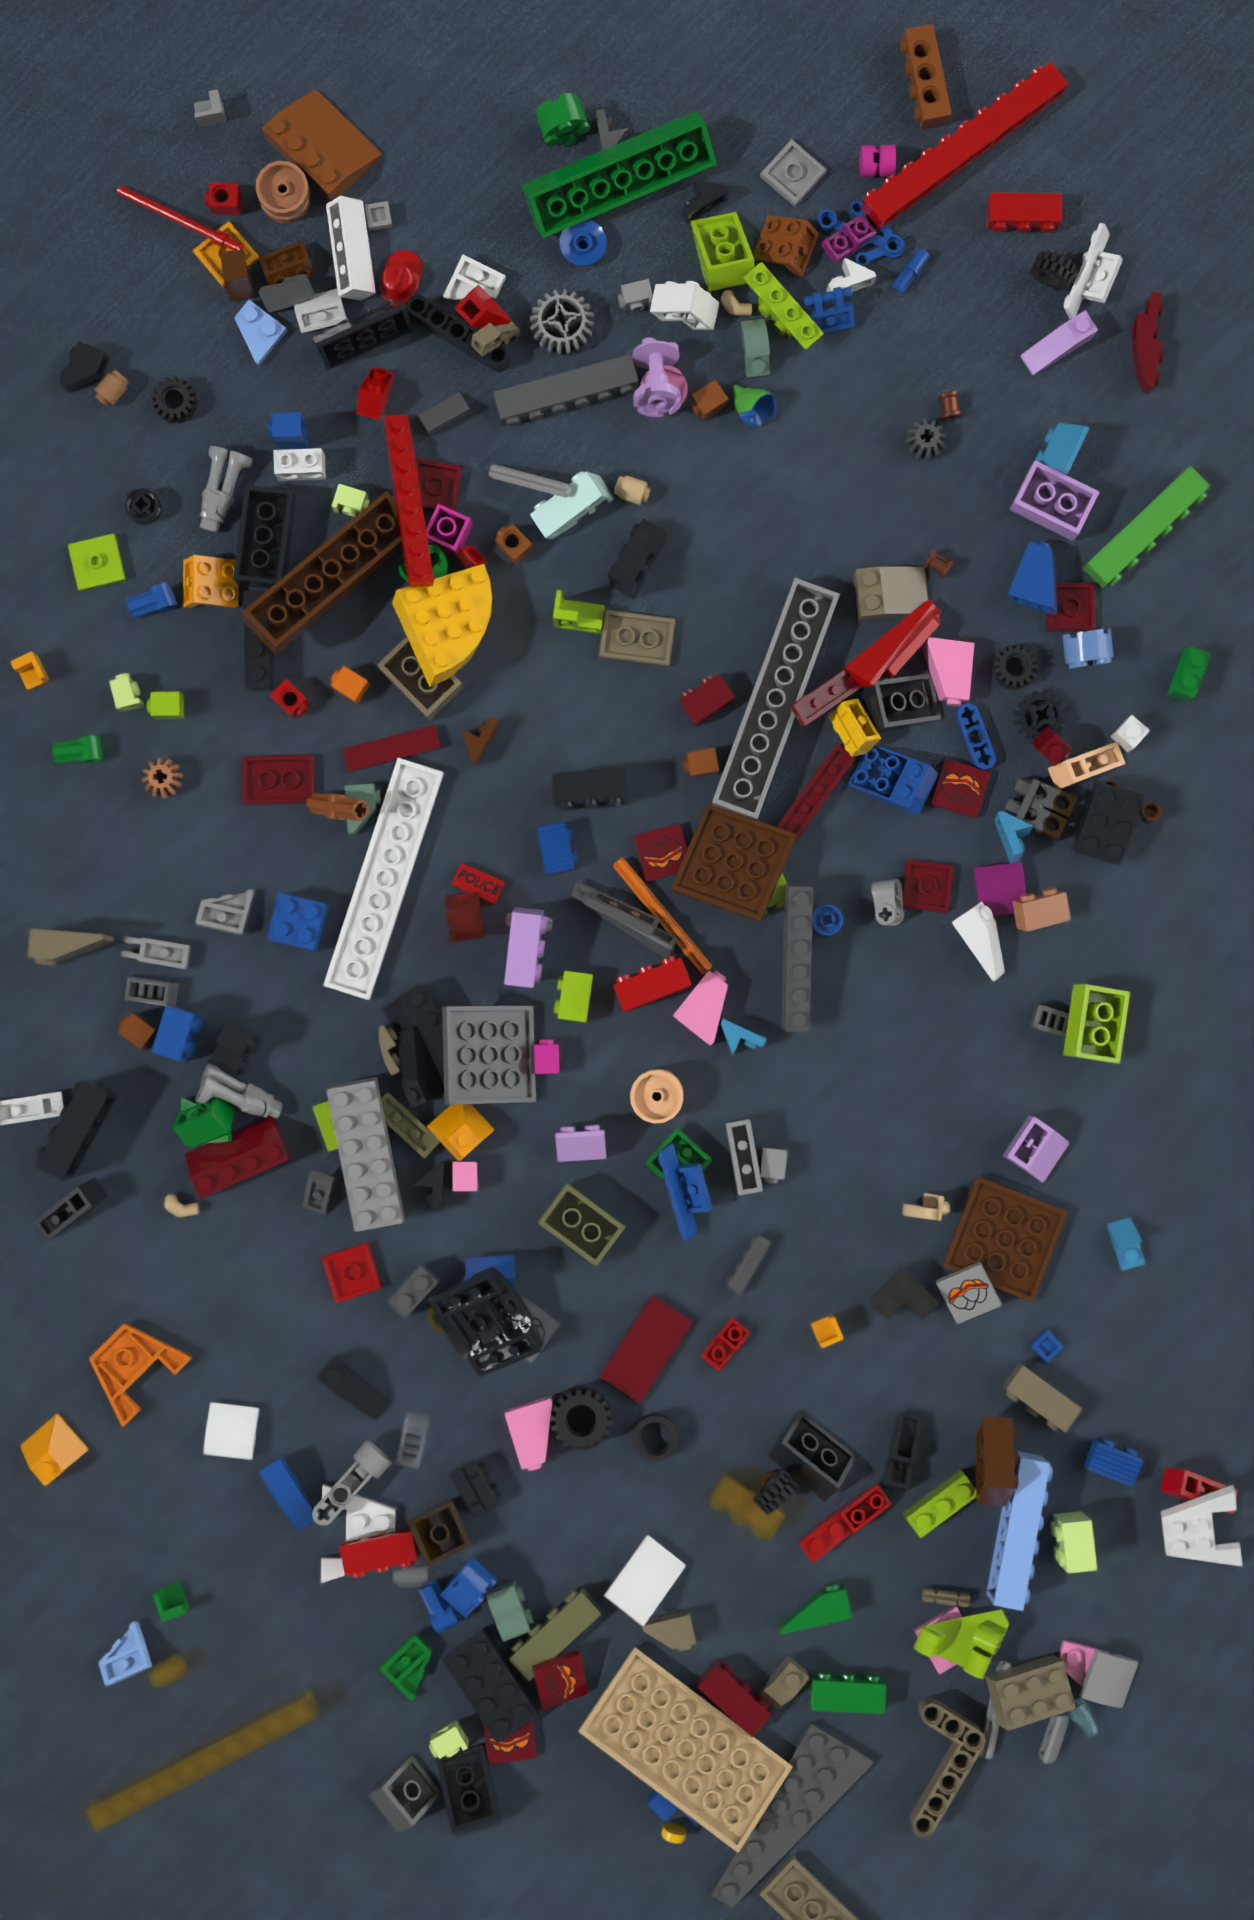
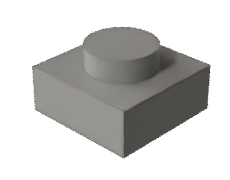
[365,201,393,231]

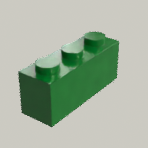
[809,1671,886,1714]

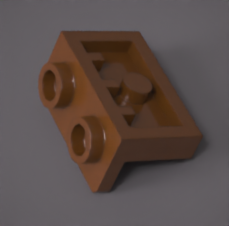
[258,241,316,285]

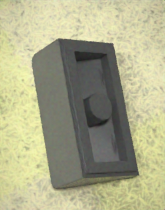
[418,392,471,436]

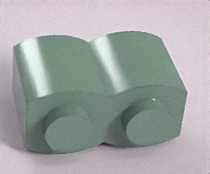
[486,1581,534,1642]

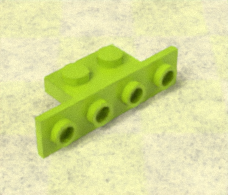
[743,262,824,350]

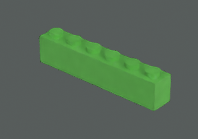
[1083,465,1210,589]

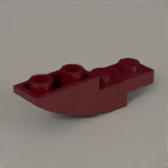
[1131,291,1164,394]

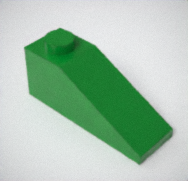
[778,1582,852,1635]

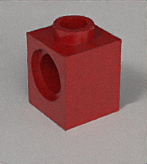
[205,183,242,216]
[269,679,310,719]

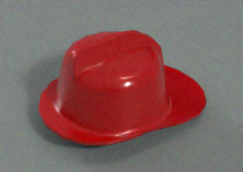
[379,250,423,304]

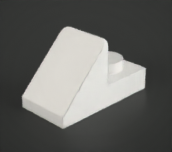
[826,258,876,292]

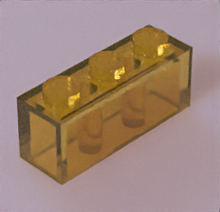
[708,1471,786,1541]

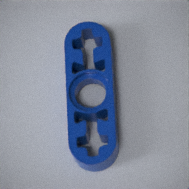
[956,703,996,771]

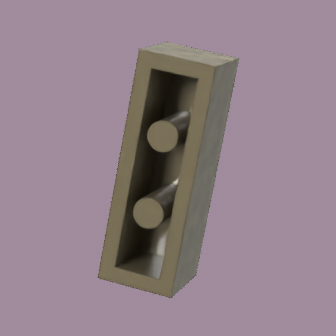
[1002,1363,1082,1433]

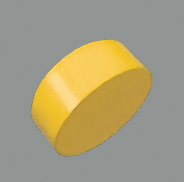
[661,1823,687,1844]

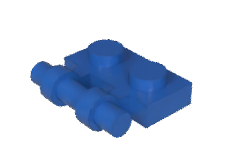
[803,287,855,334]

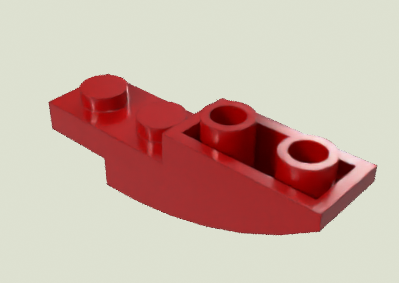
[797,1484,892,1563]

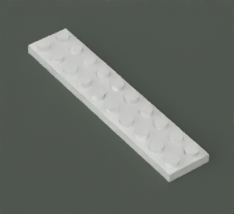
[323,758,444,1000]

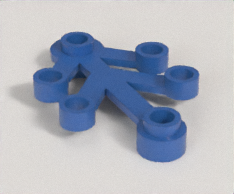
[817,200,905,268]

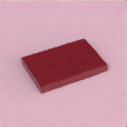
[242,755,315,805]

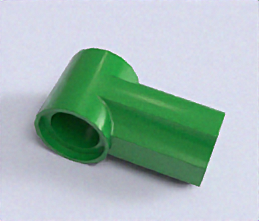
[52,735,103,764]

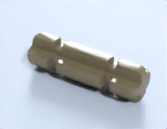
[922,1588,970,1607]

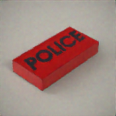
[451,863,505,905]

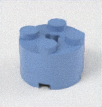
[1062,629,1114,669]

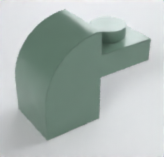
[740,319,770,377]

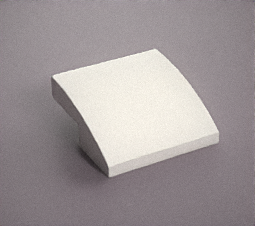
[203,1402,260,1460]

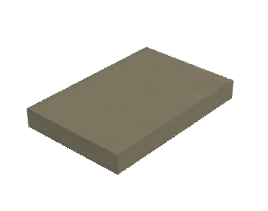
[599,610,676,667]

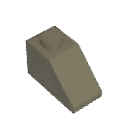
[642,1609,696,1651]
[758,1655,809,1710]

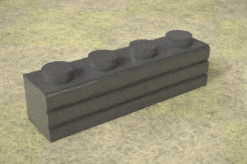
[726,1234,771,1295]

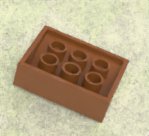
[262,89,382,202]

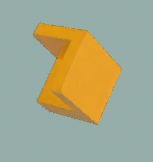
[10,651,50,690]
[810,1314,844,1348]

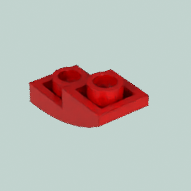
[699,1317,751,1372]

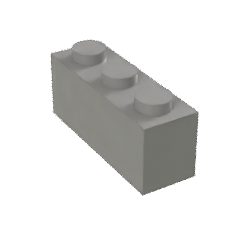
[725,1119,763,1196]

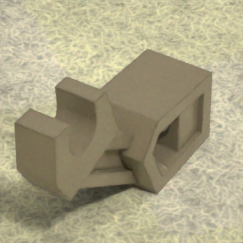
[471,321,520,356]

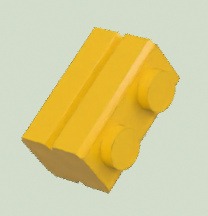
[829,698,881,757]

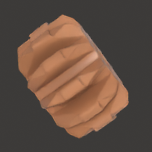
[141,757,183,799]

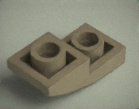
[379,1025,400,1076]

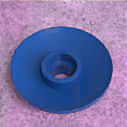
[559,220,607,267]

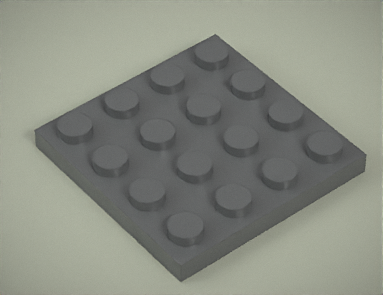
[442,1006,536,1105]

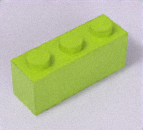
[903,1470,976,1538]

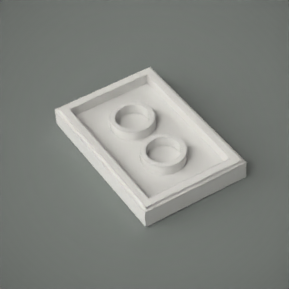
[603,1535,686,1626]

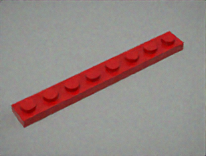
[384,415,434,587]

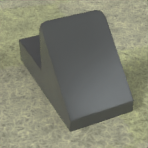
[595,109,628,151]
[302,1170,337,1215]

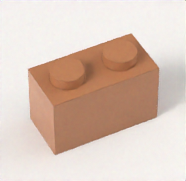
[1012,887,1071,932]

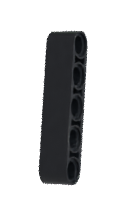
[407,294,510,372]

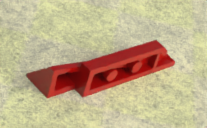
[845,600,942,687]

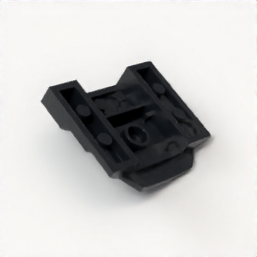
[428,1266,543,1377]

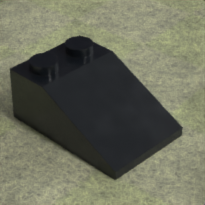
[858,673,942,733]
[436,1745,503,1837]

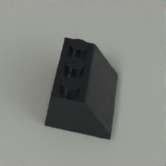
[767,1410,857,1502]

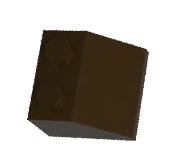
[407,1500,472,1568]

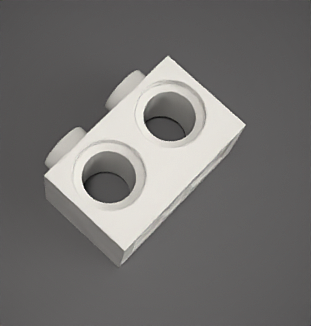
[273,448,326,481]

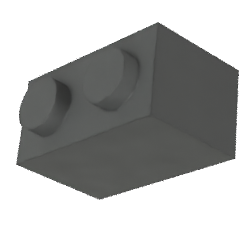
[387,1264,440,1318]

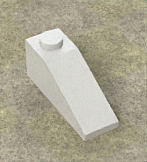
[952,901,1005,981]

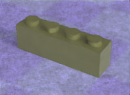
[509,1587,601,1682]

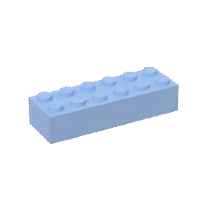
[986,1450,1053,1611]

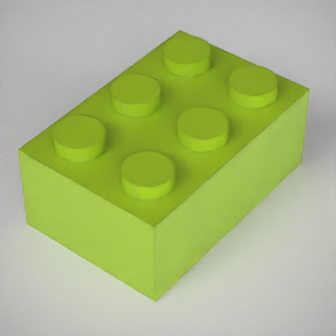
[1063,984,1130,1064]

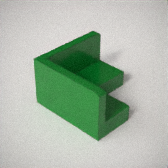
[172,1097,237,1148]

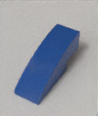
[258,1456,314,1531]

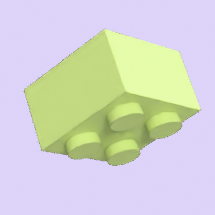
[1050,1511,1097,1573]

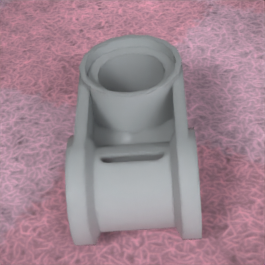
[872,879,904,926]

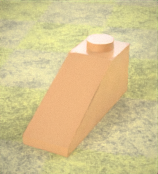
[1048,742,1126,789]

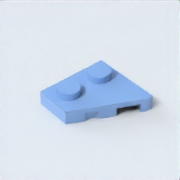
[234,300,287,366]
[99,1621,152,1686]

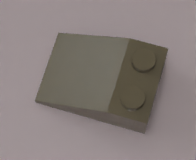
[853,566,928,622]
[27,928,114,966]

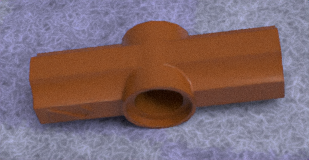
[307,793,369,821]

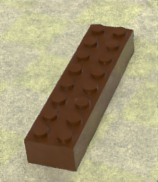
[242,491,403,656]

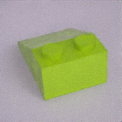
[691,212,754,291]

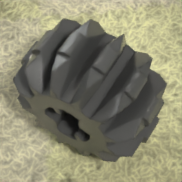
[905,418,947,460]

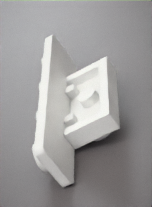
[1064,223,1123,319]

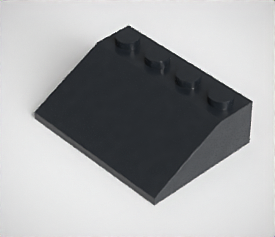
[312,298,413,370]

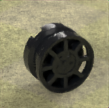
[124,488,162,525]

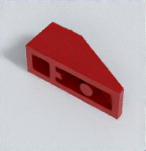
[1160,1468,1238,1514]

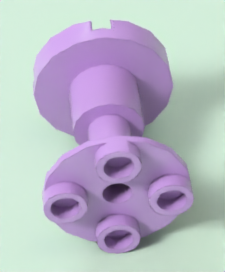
[632,337,681,417]

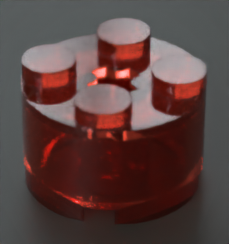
[445,892,484,943]

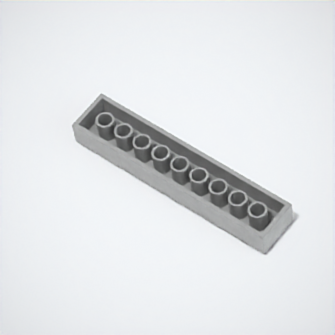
[711,578,840,820]

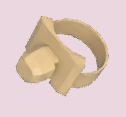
[902,1193,950,1221]

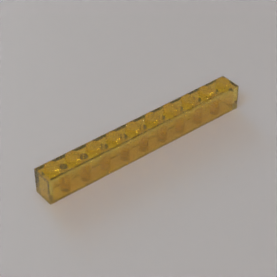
[84,1689,320,1833]

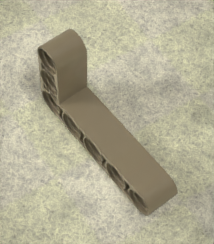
[910,1697,985,1838]

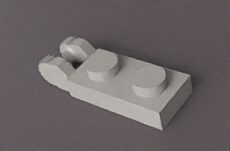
[121,936,191,970]

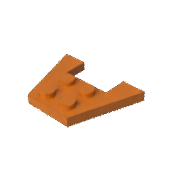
[89,1323,193,1428]

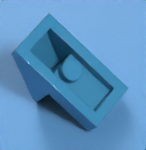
[994,811,1033,864]
[720,1019,767,1055]
[1106,1217,1146,1271]

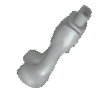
[199,446,253,533]
[195,1063,282,1118]

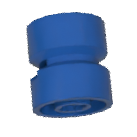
[812,904,843,937]

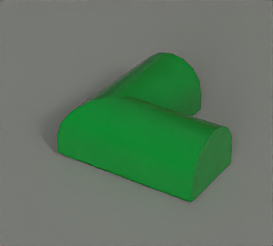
[645,1127,713,1179]

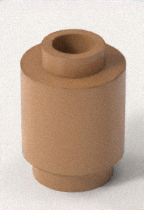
[94,370,129,406]

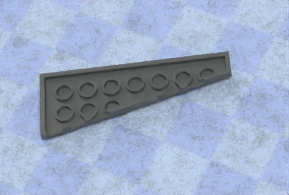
[711,1722,874,1908]

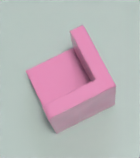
[453,1161,479,1191]

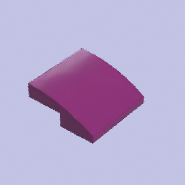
[973,861,1026,916]

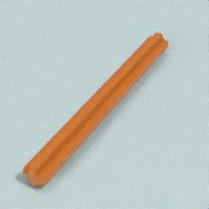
[613,858,712,974]

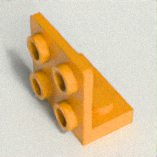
[183,555,239,608]

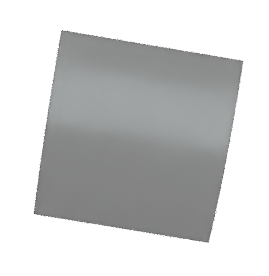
[1079,1649,1139,1708]

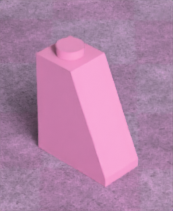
[921,637,974,706]
[673,970,728,1046]
[504,1395,553,1471]

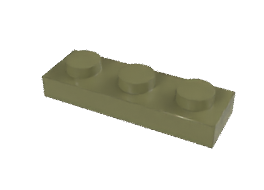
[381,1092,440,1159]

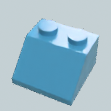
[1035,423,1089,475]

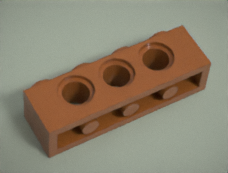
[900,24,952,130]

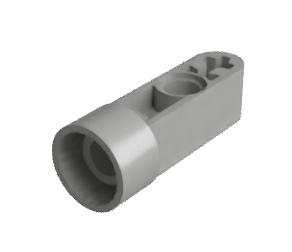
[312,1440,392,1526]

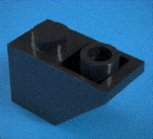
[60,341,110,393]

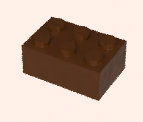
[975,1416,1019,1507]

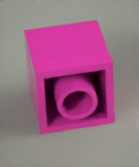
[426,504,473,559]

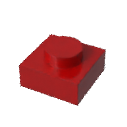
[456,544,488,569]

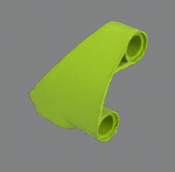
[913,1609,1010,1679]

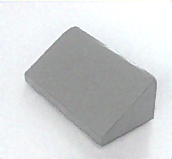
[1038,1713,1070,1764]

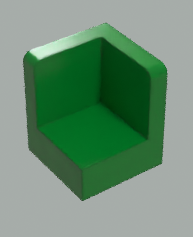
[153,1581,190,1622]

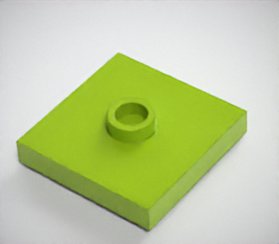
[68,533,126,592]

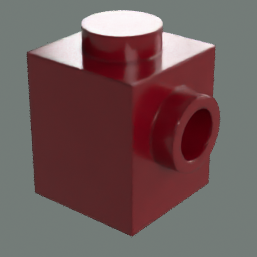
[1031,726,1072,766]

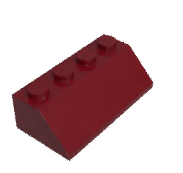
[185,1116,293,1199]

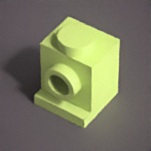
[332,484,371,517]
[109,673,144,712]
[429,1720,469,1759]

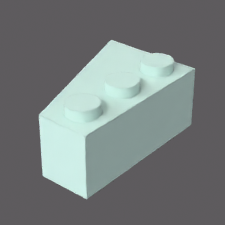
[530,471,615,539]

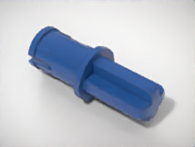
[893,248,931,294]

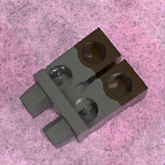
[1003,778,1078,842]

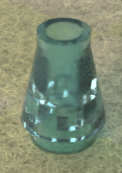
[1067,1698,1099,1737]

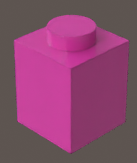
[534,1040,560,1074]

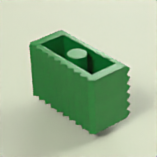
[1167,646,1211,703]

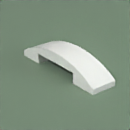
[0,1091,64,1125]

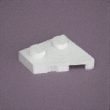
[443,254,506,300]

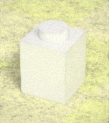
[1110,715,1150,752]

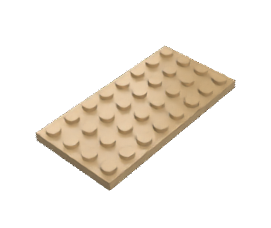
[577,1647,793,1853]

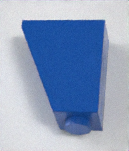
[1008,541,1057,615]

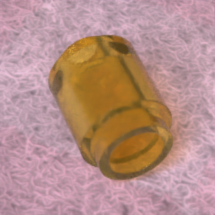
[148,1654,187,1689]

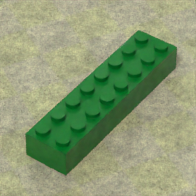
[521,111,717,238]

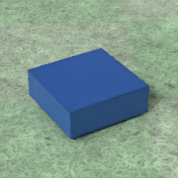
[1029,1328,1064,1363]

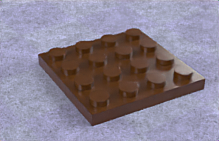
[671,804,797,923]
[941,1176,1068,1302]

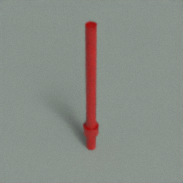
[118,185,244,250]

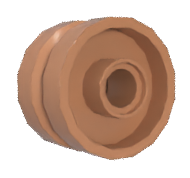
[256,161,311,223]

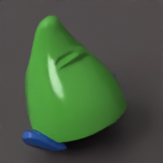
[732,385,777,428]

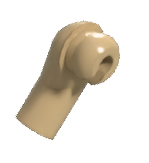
[720,290,752,315]
[164,1194,200,1218]

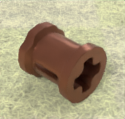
[938,391,962,421]
[923,549,954,579]

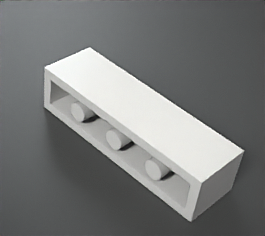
[326,196,375,301]

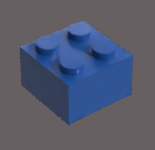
[267,892,329,952]
[151,1006,204,1061]

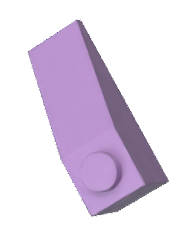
[1020,310,1098,376]

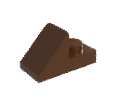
[462,717,500,766]

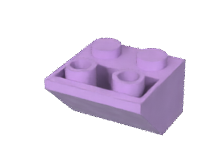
[1002,1116,1069,1183]
[555,1125,606,1162]

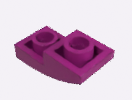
[821,214,876,264]

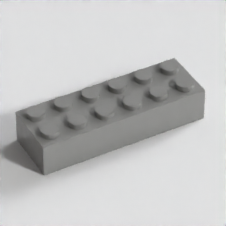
[326,1077,405,1232]

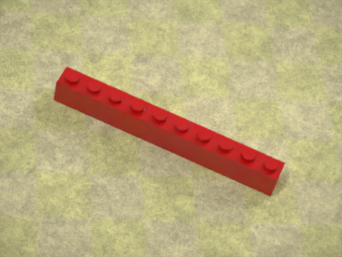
[862,62,1068,230]

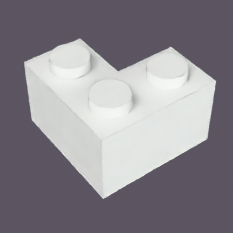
[650,281,719,330]

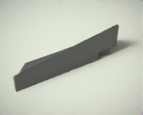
[571,881,679,959]

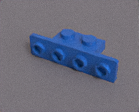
[658,1143,713,1241]

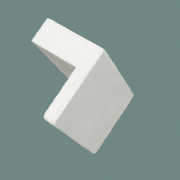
[294,289,347,333]

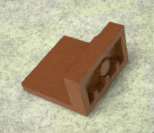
[753,215,819,277]

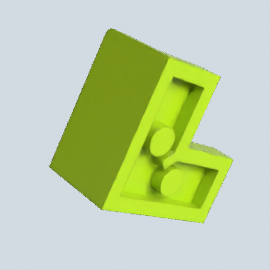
[553,590,605,634]

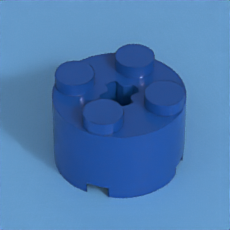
[440,1557,498,1618]

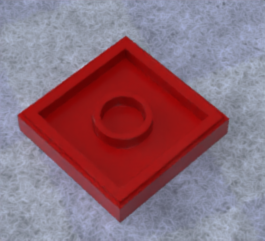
[321,1242,383,1303]

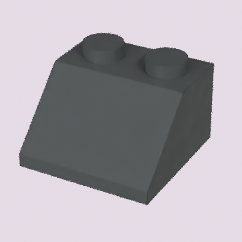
[367,1755,442,1833]

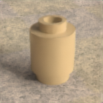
[614,475,651,505]

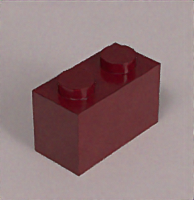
[679,674,735,727]

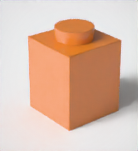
[331,666,370,705]

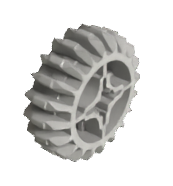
[530,289,594,355]

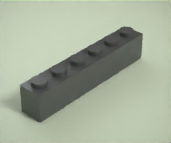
[493,354,639,427]
[781,884,813,1032]

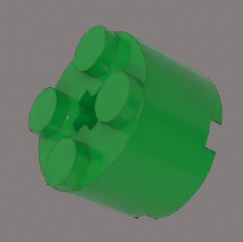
[535,93,590,147]

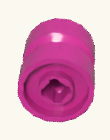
[859,144,896,177]

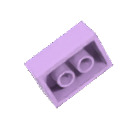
[1009,460,1099,541]
[504,907,548,988]

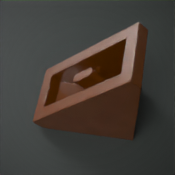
[220,248,255,302]

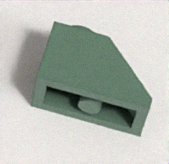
[345,784,381,836]

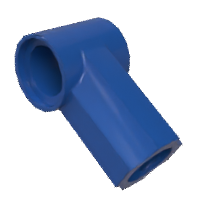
[126,582,178,619]
[419,1579,460,1634]

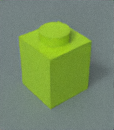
[147,692,184,720]

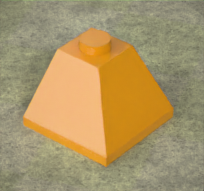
[427,1104,495,1162]
[20,1413,89,1487]

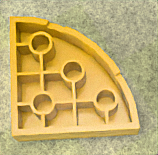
[392,564,492,687]

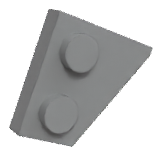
[195,889,255,936]

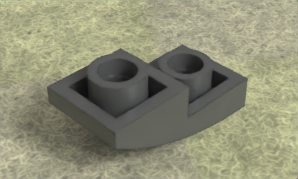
[259,274,315,312]

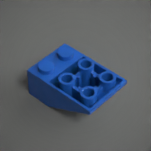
[848,745,938,817]

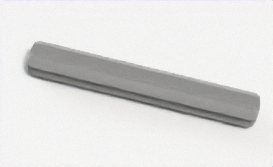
[489,464,571,498]
[979,1660,1011,1759]

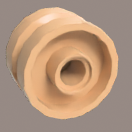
[630,1069,684,1123]

